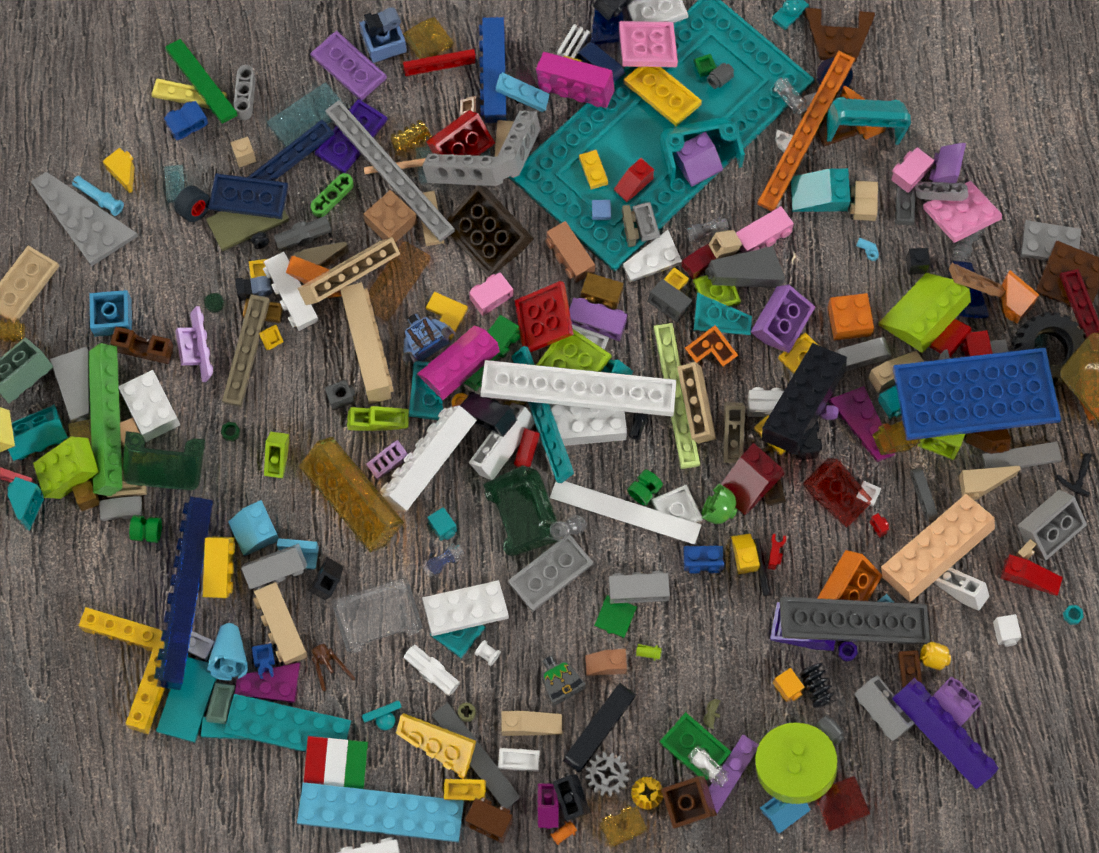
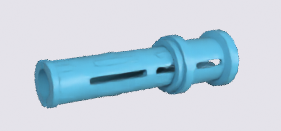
[72,176,124,216]

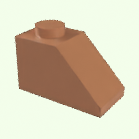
[585,649,627,676]

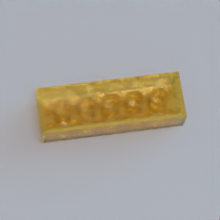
[299,437,404,553]

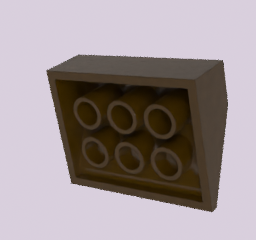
[446,185,534,277]

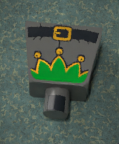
[541,655,586,707]

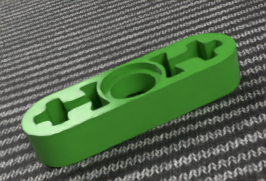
[311,173,353,217]

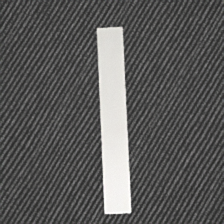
[550,481,701,544]

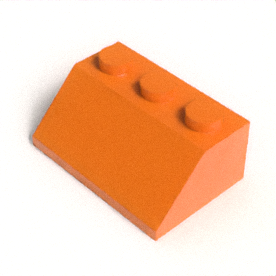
[817,550,882,601]

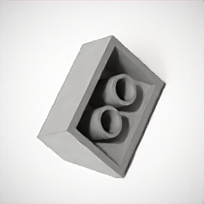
[1017,490,1087,561]

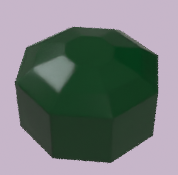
[221,422,240,442]

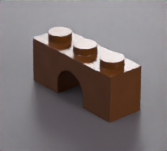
[110,327,174,365]

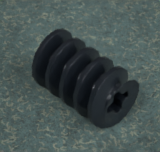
[800,663,836,708]

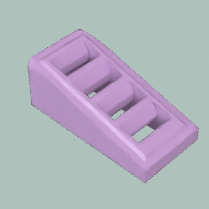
[366,440,408,480]

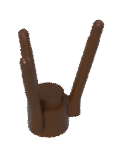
[311,644,356,692]

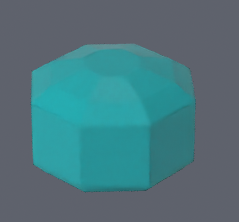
[1063,605,1084,625]

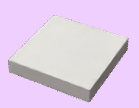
[651,484,703,523]

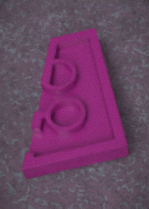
[235,662,301,703]

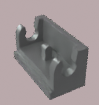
[647,279,692,323]

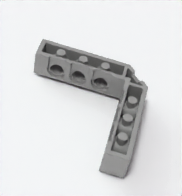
[422,111,540,186]

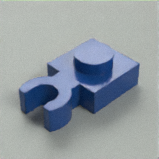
[252,643,275,679]

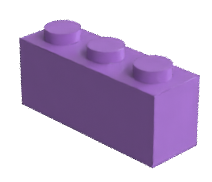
[569,298,627,341]

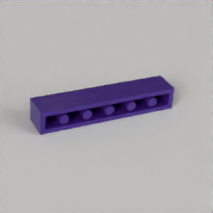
[892,678,999,790]

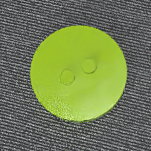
[755,723,837,804]

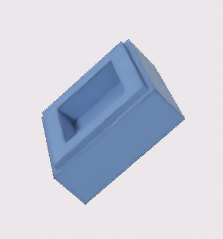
[592,200,611,220]

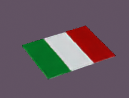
[304,736,368,789]

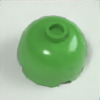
[701,484,737,524]

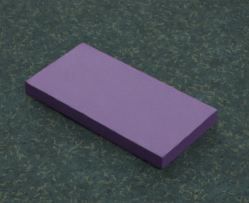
[310,30,387,101]

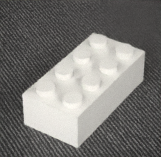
[549,404,627,446]

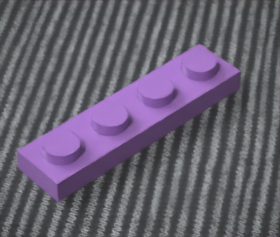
[709,735,759,813]

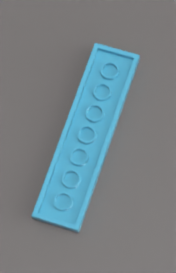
[297,783,464,842]

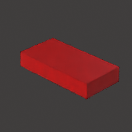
[514,428,540,470]

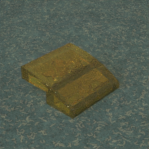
[403,17,454,59]

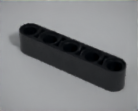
[563,683,637,773]

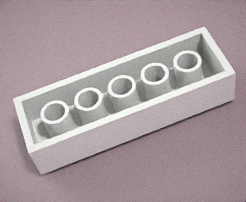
[379,405,477,512]

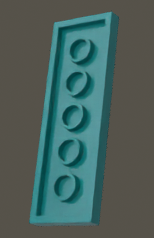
[224,694,351,752]

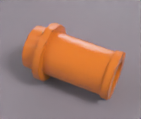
[550,820,578,845]

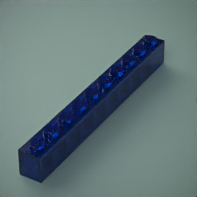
[154,496,213,690]

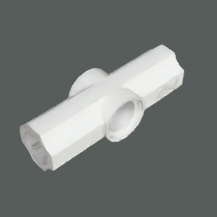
[404,644,460,696]

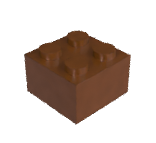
[661,776,717,829]
[465,797,513,844]

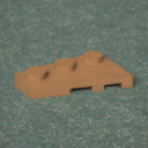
[949,263,1005,297]

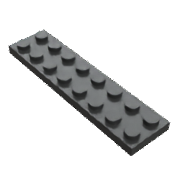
[780,597,930,645]

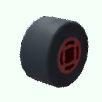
[174,186,210,222]

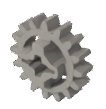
[585,752,629,797]

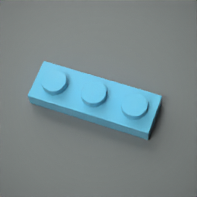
[495,73,550,112]

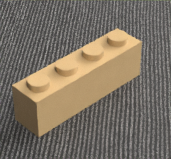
[677,362,716,444]
[253,582,308,665]

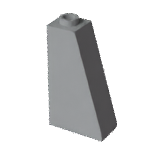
[50,346,91,426]

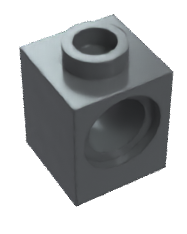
[324,380,356,410]

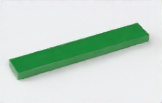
[165,39,238,124]

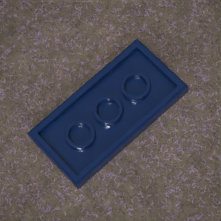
[208,173,289,219]

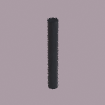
[753,538,771,597]

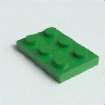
[659,712,731,781]

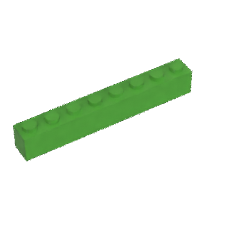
[88,343,123,496]

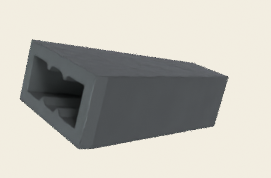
[706,246,785,288]

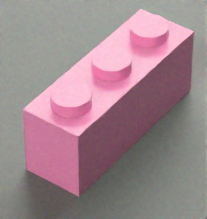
[736,206,794,253]

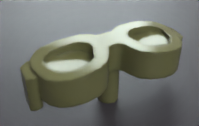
[704,699,721,729]

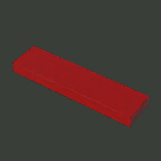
[403,49,476,76]

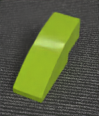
[347,406,409,431]

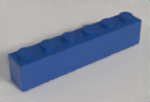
[479,17,506,123]

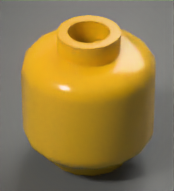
[920,642,951,670]

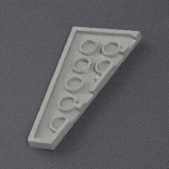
[31,172,138,266]

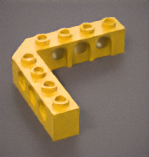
[78,607,176,734]

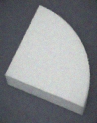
[775,130,793,152]

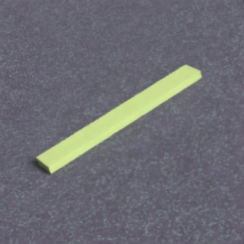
[654,323,700,469]

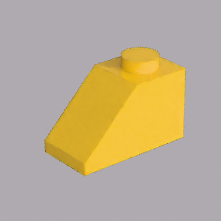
[103,147,135,193]
[731,534,760,574]

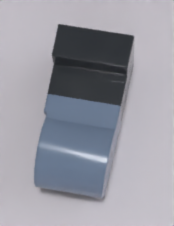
[364,8,401,37]
[235,276,273,301]

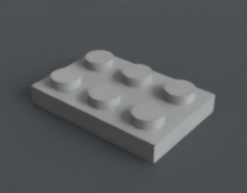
[1020,220,1081,261]

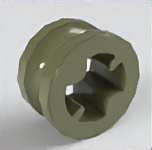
[458,702,476,722]

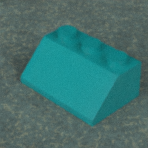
[8,404,68,461]

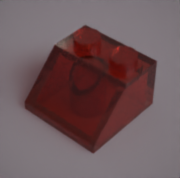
[816,776,870,832]

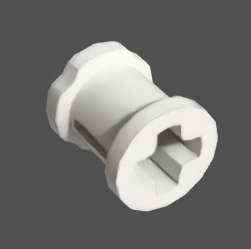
[475,640,501,666]

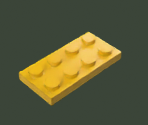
[624,67,702,127]

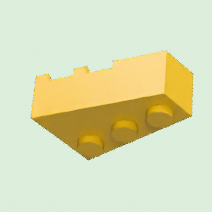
[203,536,235,598]

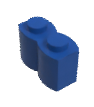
[164,101,208,141]

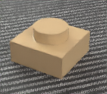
[1015,539,1036,560]

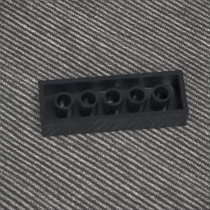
[762,343,847,455]

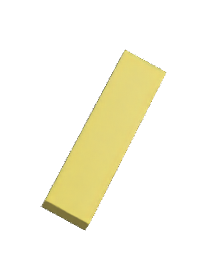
[152,78,227,109]

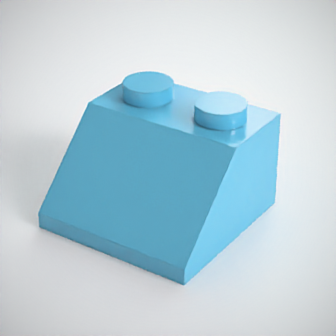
[228,500,278,556]

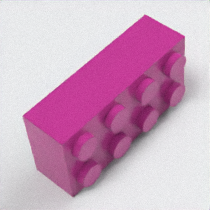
[536,52,614,108]

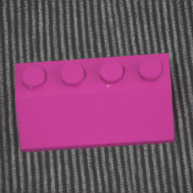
[417,325,500,400]

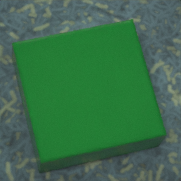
[693,53,717,77]

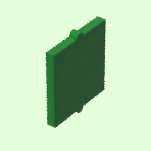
[594,595,637,638]

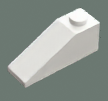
[933,567,989,611]

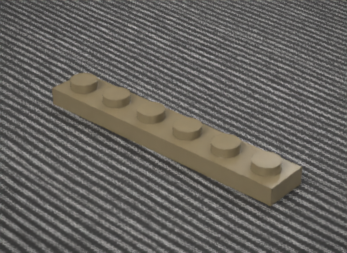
[222,294,270,407]

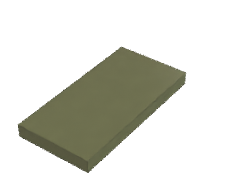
[206,210,289,252]

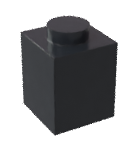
[906,248,930,275]

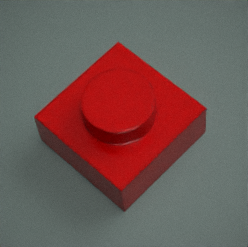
[869,513,889,538]

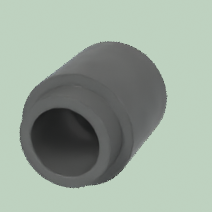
[707,63,734,89]
[815,716,845,746]

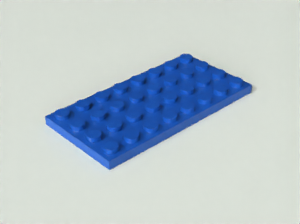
[893,348,1061,440]

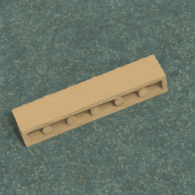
[297,237,400,305]

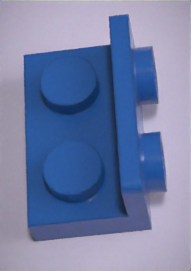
[683,546,724,574]

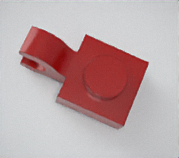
[767,534,786,570]

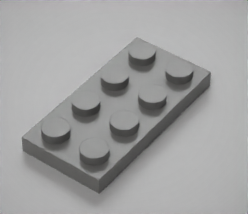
[508,533,594,612]

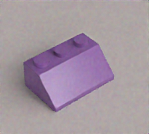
[751,284,815,353]

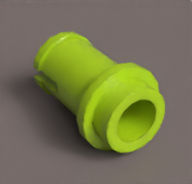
[636,644,662,661]

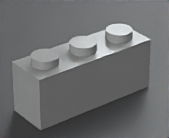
[241,544,307,590]
[609,571,670,604]
[854,675,915,741]

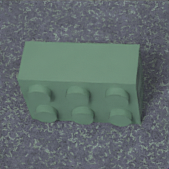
[0,337,53,404]

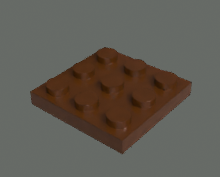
[1036,240,1099,307]

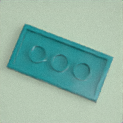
[156,656,217,743]

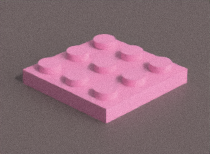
[619,21,678,67]
[923,181,1002,243]

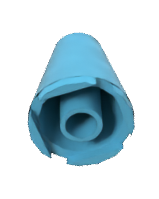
[207,623,248,681]

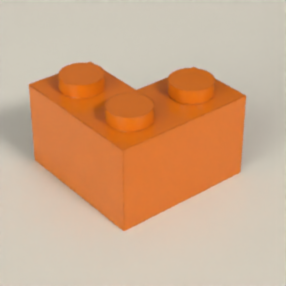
[684,325,738,367]

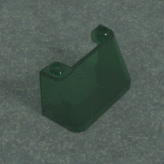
[122,431,205,490]
[483,465,562,556]

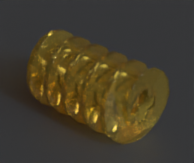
[391,120,432,156]
[0,318,25,342]

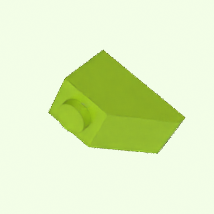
[264,431,289,478]

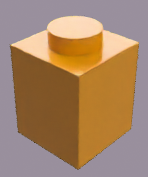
[773,668,805,702]

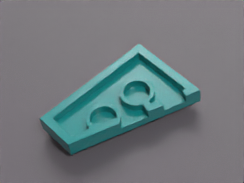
[694,292,752,336]

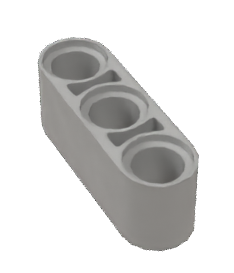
[234,65,256,120]
[835,337,891,371]

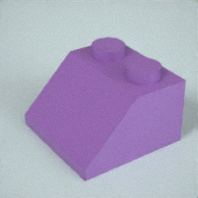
[673,132,723,187]
[929,143,966,191]

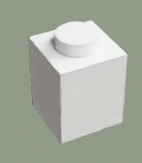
[993,614,1021,647]

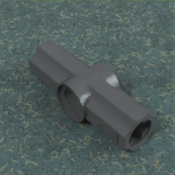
[274,216,332,251]

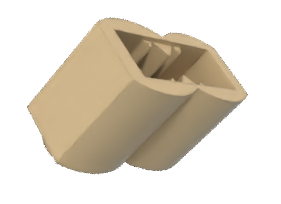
[850,181,878,221]

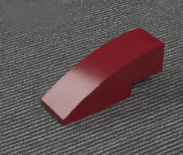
[681,243,716,280]

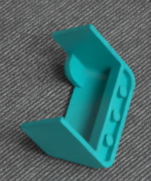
[826,97,911,145]
[660,117,745,181]

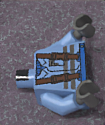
[402,314,456,366]

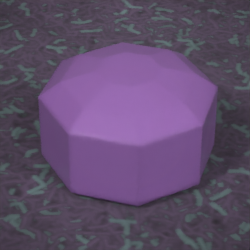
[820,405,838,420]

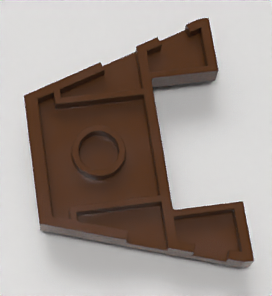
[805,8,875,62]

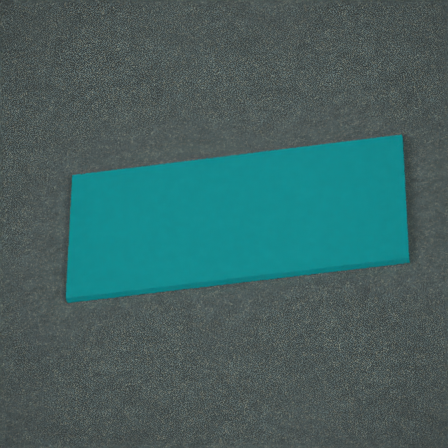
[509,0,815,272]

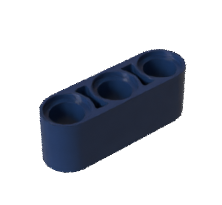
[576,42,625,82]

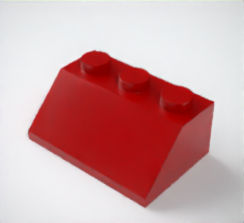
[426,110,495,156]

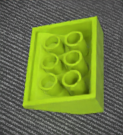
[878,273,971,353]

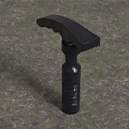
[1056,453,1092,497]

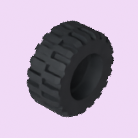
[1011,312,1089,387]

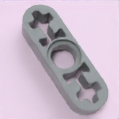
[915,182,969,201]

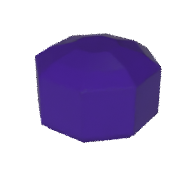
[838,641,858,661]

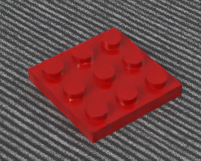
[514,281,574,353]

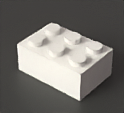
[119,370,180,442]

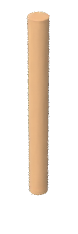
[364,158,426,174]

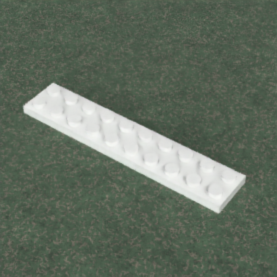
[481,360,676,416]

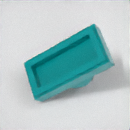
[772,0,809,30]
[362,700,402,731]

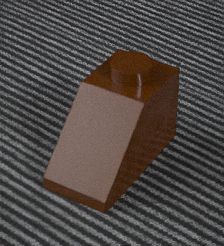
[965,429,1011,454]

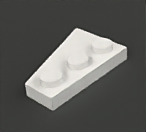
[623,230,682,283]

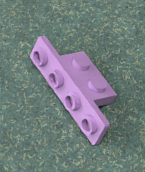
[175,306,213,382]

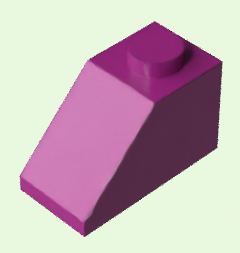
[538,783,558,828]

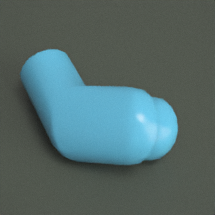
[856,238,879,261]

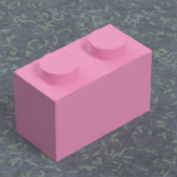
[891,147,934,193]
[469,272,513,316]

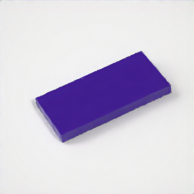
[315,99,388,173]

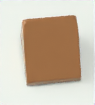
[460,96,483,117]

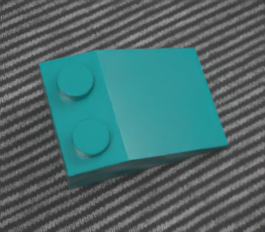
[791,168,850,212]

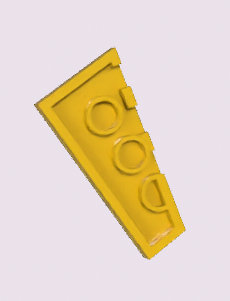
[396,713,476,779]

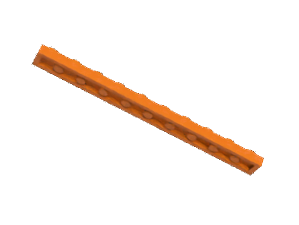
[757,51,855,211]

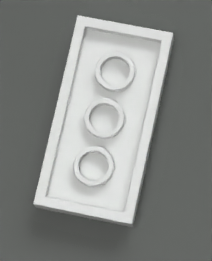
[422,580,509,636]

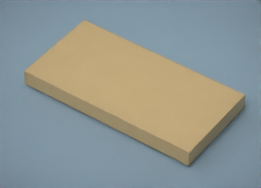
[0,245,59,324]

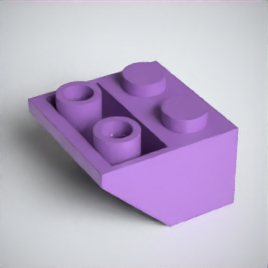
[932,676,982,727]

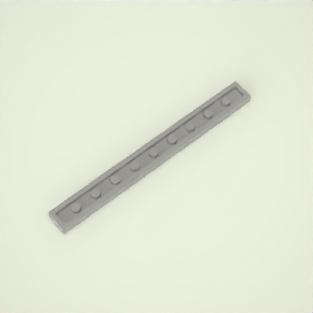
[325,100,455,242]

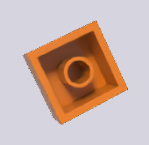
[828,293,874,341]

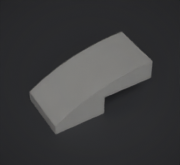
[100,496,142,521]

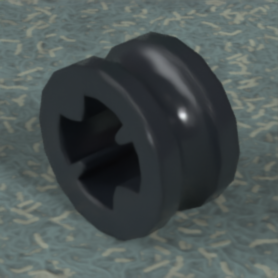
[250,232,270,249]

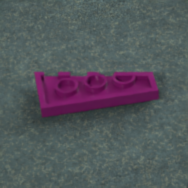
[828,386,895,462]

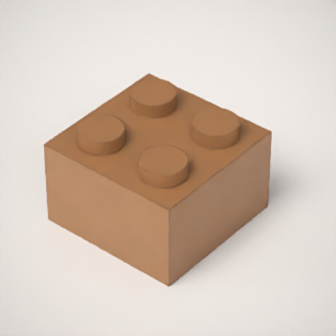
[363,190,417,243]

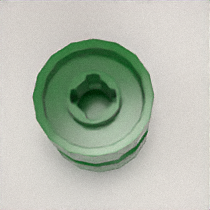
[627,469,663,506]
[129,515,162,543]

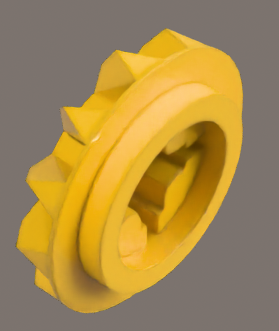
[631,777,663,810]

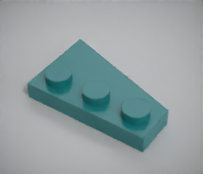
[409,361,444,420]

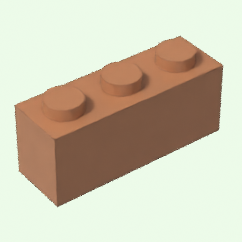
[545,221,595,283]

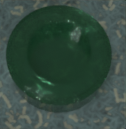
[204,293,224,313]

